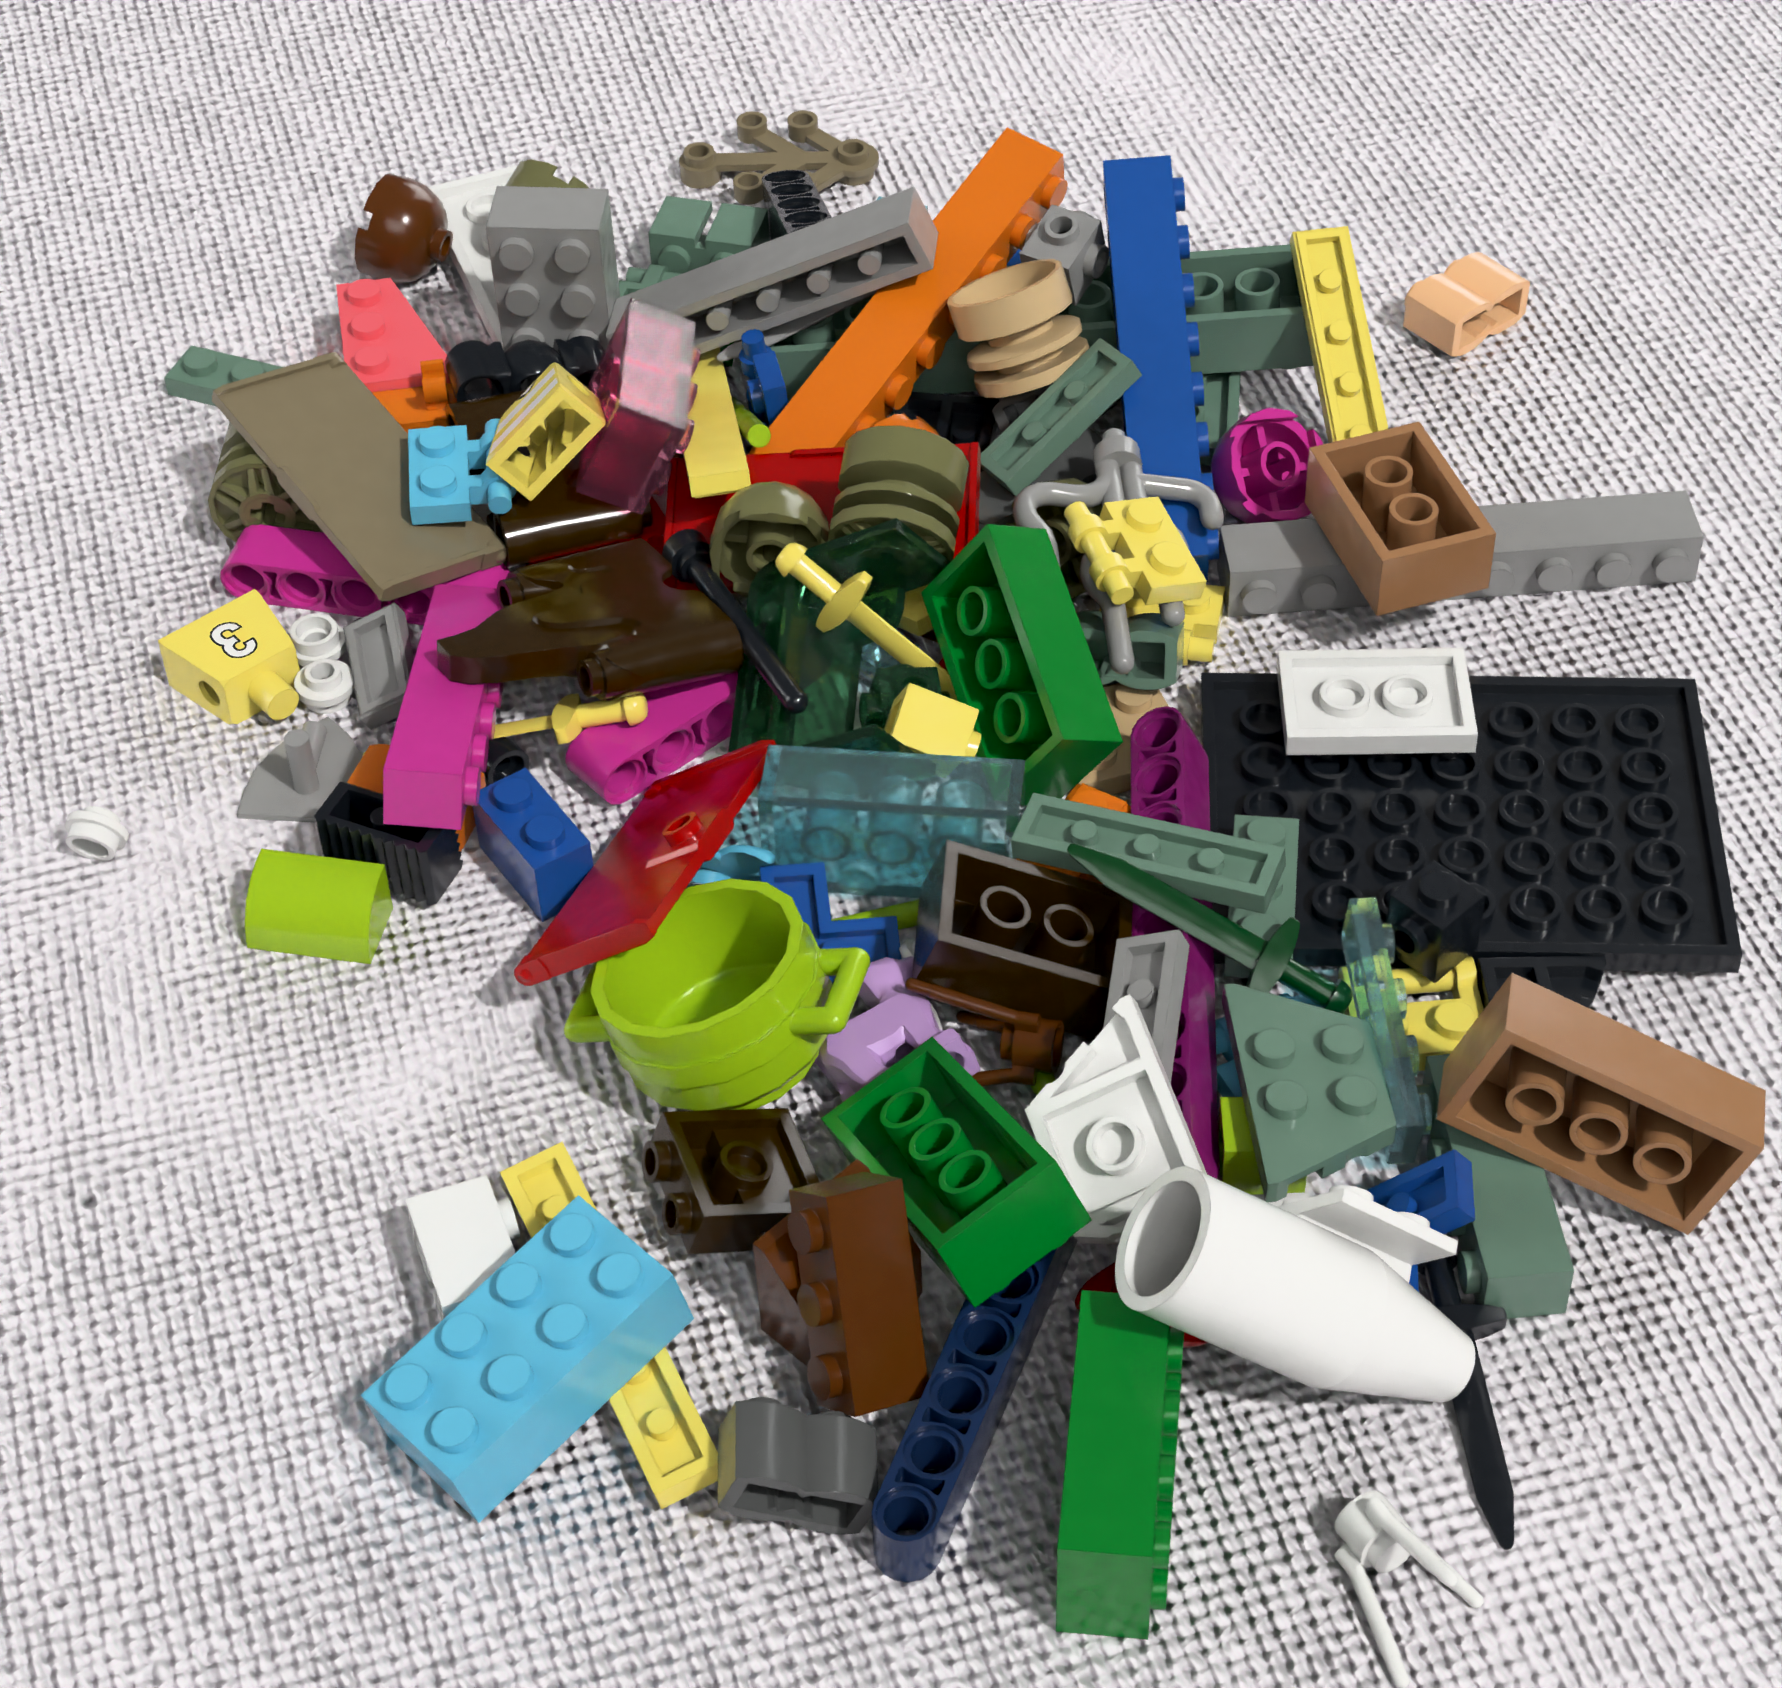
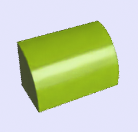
[245,849,393,964]

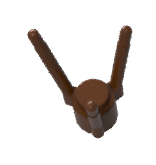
[905,978,1064,1086]

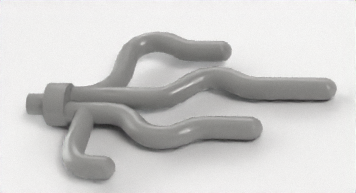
[1012,428,1224,675]

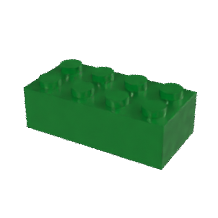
[921,524,1123,806]
[821,1037,1092,1308]
[1056,1290,1184,1640]

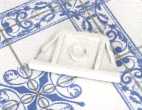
[1025,994,1207,1245]

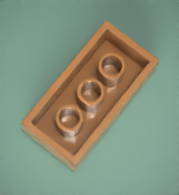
[1436,973,1766,1235]

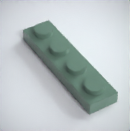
[1011,793,1286,914]

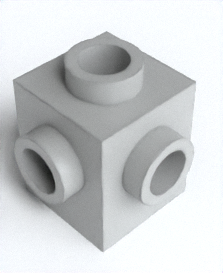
[1019,204,1109,306]

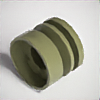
[208,422,324,542]
[827,426,969,579]

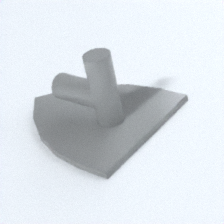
[237,717,362,823]

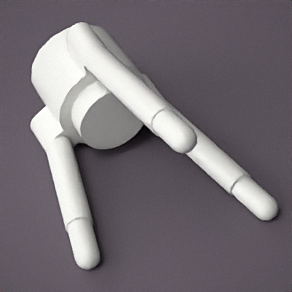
[1334,1491,1484,1688]

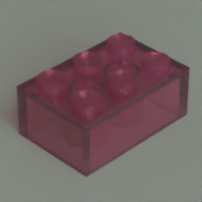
[576,298,701,515]

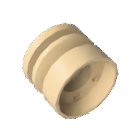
[947,259,1090,398]

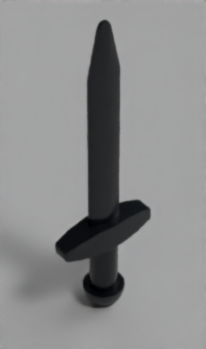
[1418,1255,1514,1550]

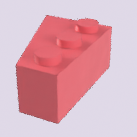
[336,278,450,392]

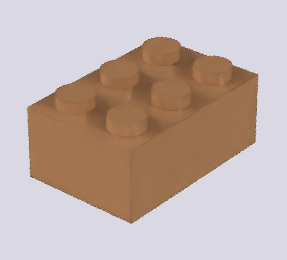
[1305,422,1496,616]

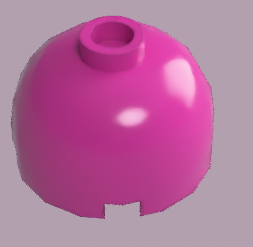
[1211,407,1323,524]

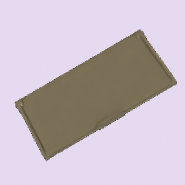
[212,352,507,601]

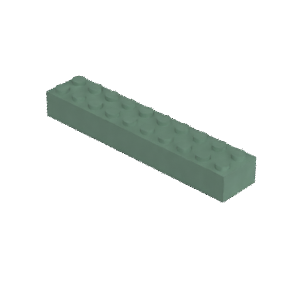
[769,244,1313,403]

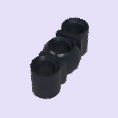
[445,336,616,407]

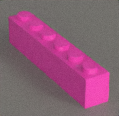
[383,584,503,830]

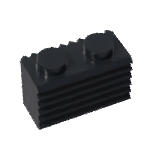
[314,781,463,906]

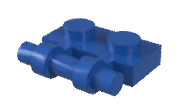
[739,329,788,428]

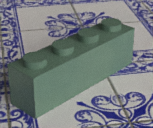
[1413,1054,1574,1319]

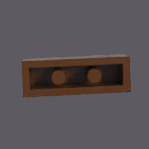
[788,1172,928,1417]

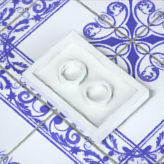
[1277,648,1478,755]

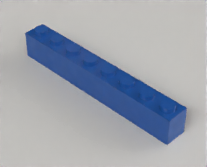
[1103,155,1219,582]

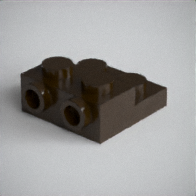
[642,1108,820,1254]

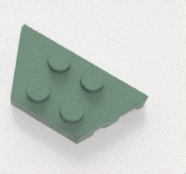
[1222,983,1397,1202]

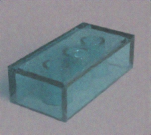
[758,744,1025,898]

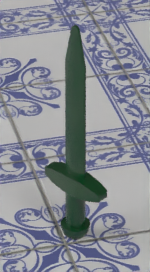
[1067,843,1353,1014]

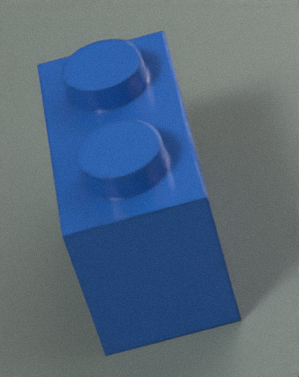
[473,768,593,922]

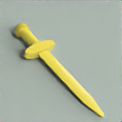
[775,543,958,701]
[363,693,648,755]

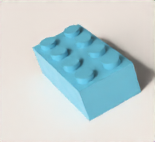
[361,1195,694,1523]

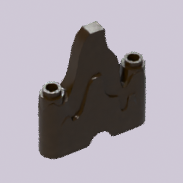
[446,385,684,568]
[437,538,744,701]

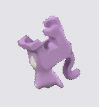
[814,956,981,1102]

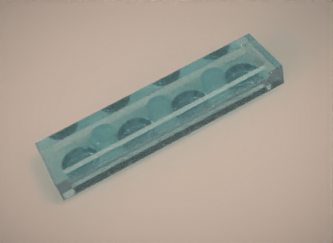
[1341,897,1432,1164]

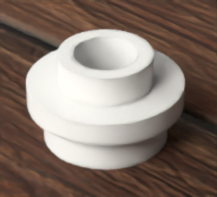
[288,613,347,666]
[294,659,354,714]
[65,806,129,861]

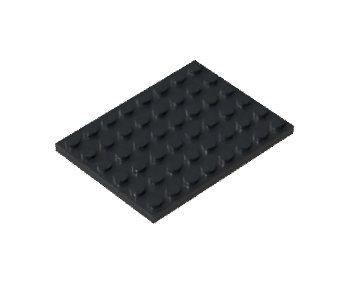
[1200,673,1742,973]

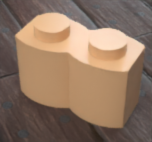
[1403,252,1530,357]

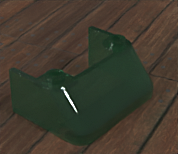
[728,518,950,802]

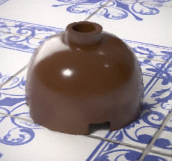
[354,173,453,284]

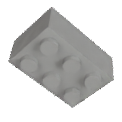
[486,186,620,364]

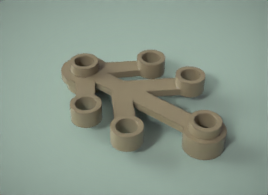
[679,110,879,205]

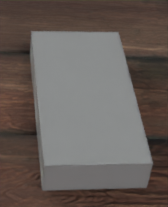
[343,602,414,730]

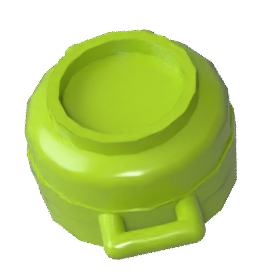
[563,879,870,1111]

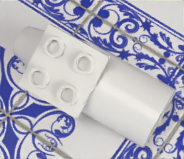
[1115,1166,1475,1403]

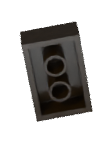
[912,839,1133,1040]

